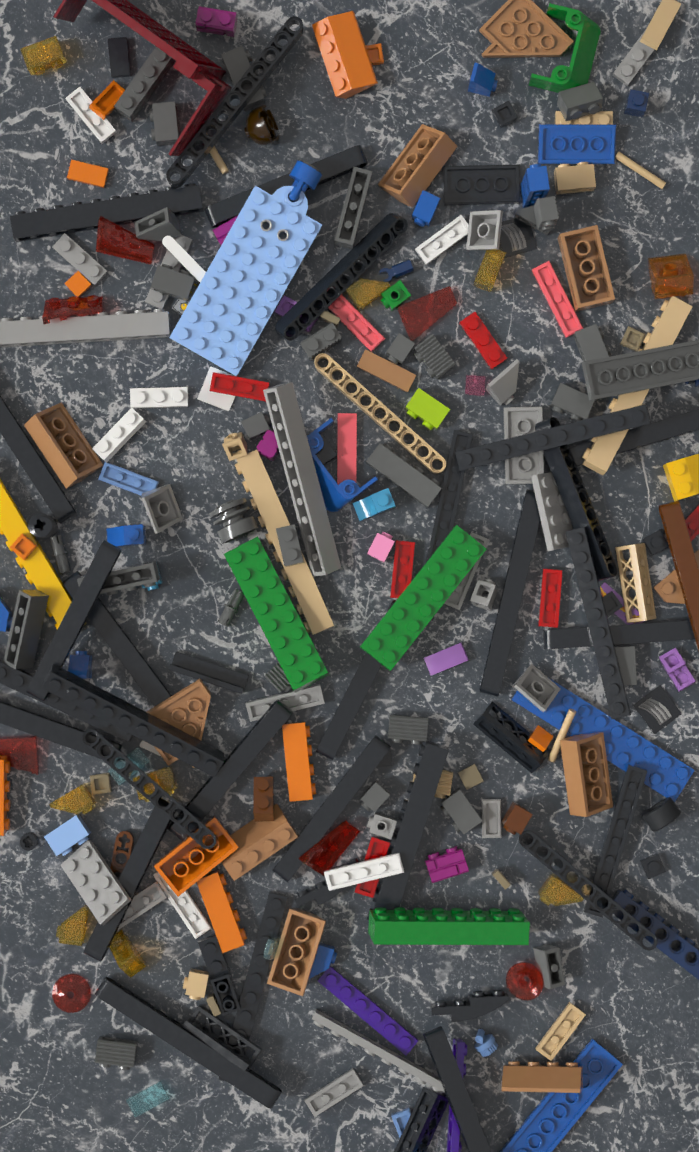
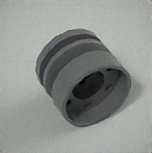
[209,498,258,544]

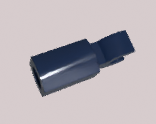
[379,259,414,284]

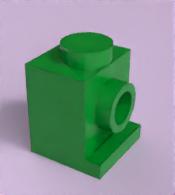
[380,280,411,311]

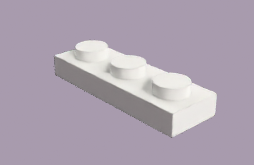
[65,87,117,144]
[415,215,469,265]
[130,387,188,408]
[92,408,146,463]

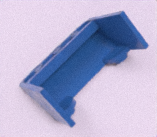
[307,418,378,512]

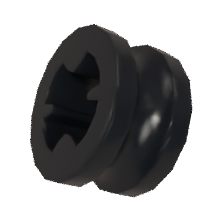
[20,832,38,851]

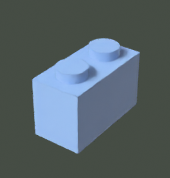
[44,814,91,856]

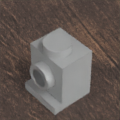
[470,579,498,611]
[367,813,397,840]

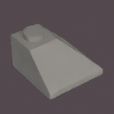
[466,210,503,250]
[485,359,519,406]

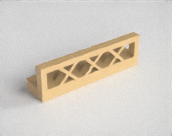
[615,543,656,623]

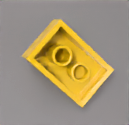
[663,454,699,501]

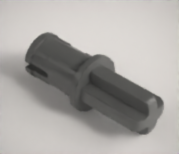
[49,535,70,574]
[217,589,244,627]

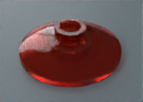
[506,962,544,1000]
[52,974,91,1013]

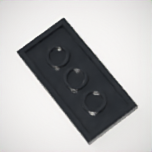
[443,164,520,205]

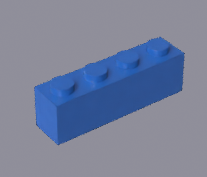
[520,164,550,208]

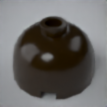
[244,105,279,145]

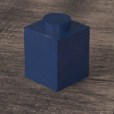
[624,89,649,117]

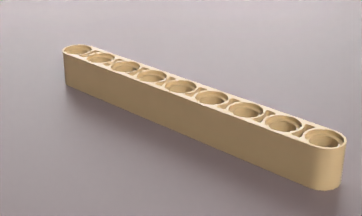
[314,353,446,474]

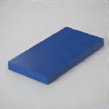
[538,124,616,164]

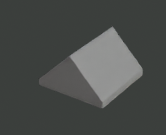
[142,484,183,534]
[512,664,561,712]

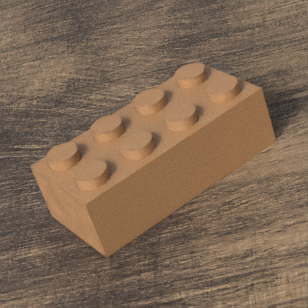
[558,225,615,312]

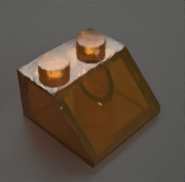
[648,254,694,299]

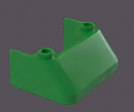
[528,3,601,93]

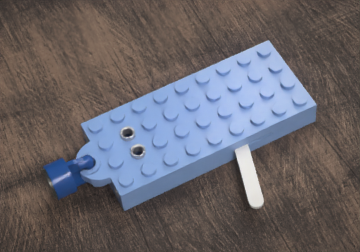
[162,160,322,377]

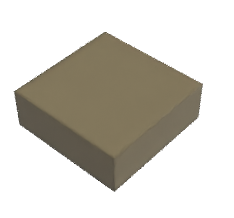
[320,311,340,328]
[620,326,646,352]
[457,764,483,790]
[90,773,112,795]
[492,869,510,890]
[206,993,221,1016]

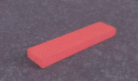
[532,261,583,338]
[327,288,385,352]
[337,413,357,485]

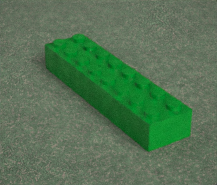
[360,525,487,671]
[224,536,330,693]
[368,907,530,945]

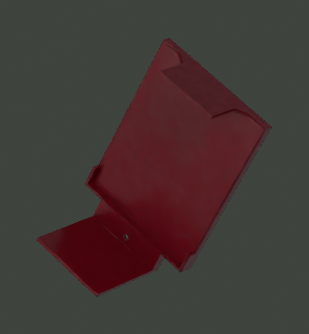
[53,0,232,156]

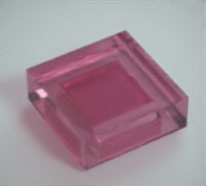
[465,375,485,396]

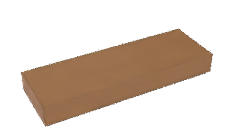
[357,349,416,393]

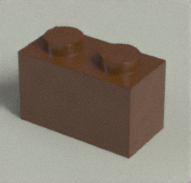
[253,777,274,822]
[501,802,533,835]

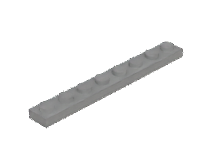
[312,1009,445,1094]

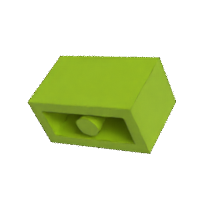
[405,388,450,430]

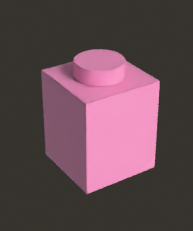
[367,532,395,562]

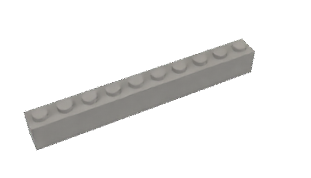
[0,309,171,347]
[263,382,341,576]

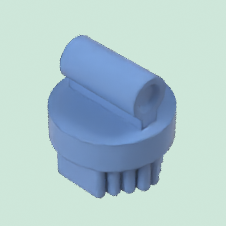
[474,1029,498,1057]

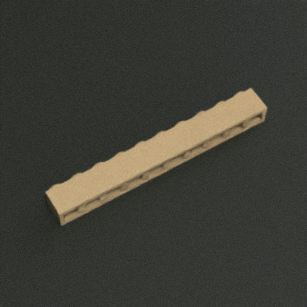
[582,296,693,475]
[234,450,334,635]

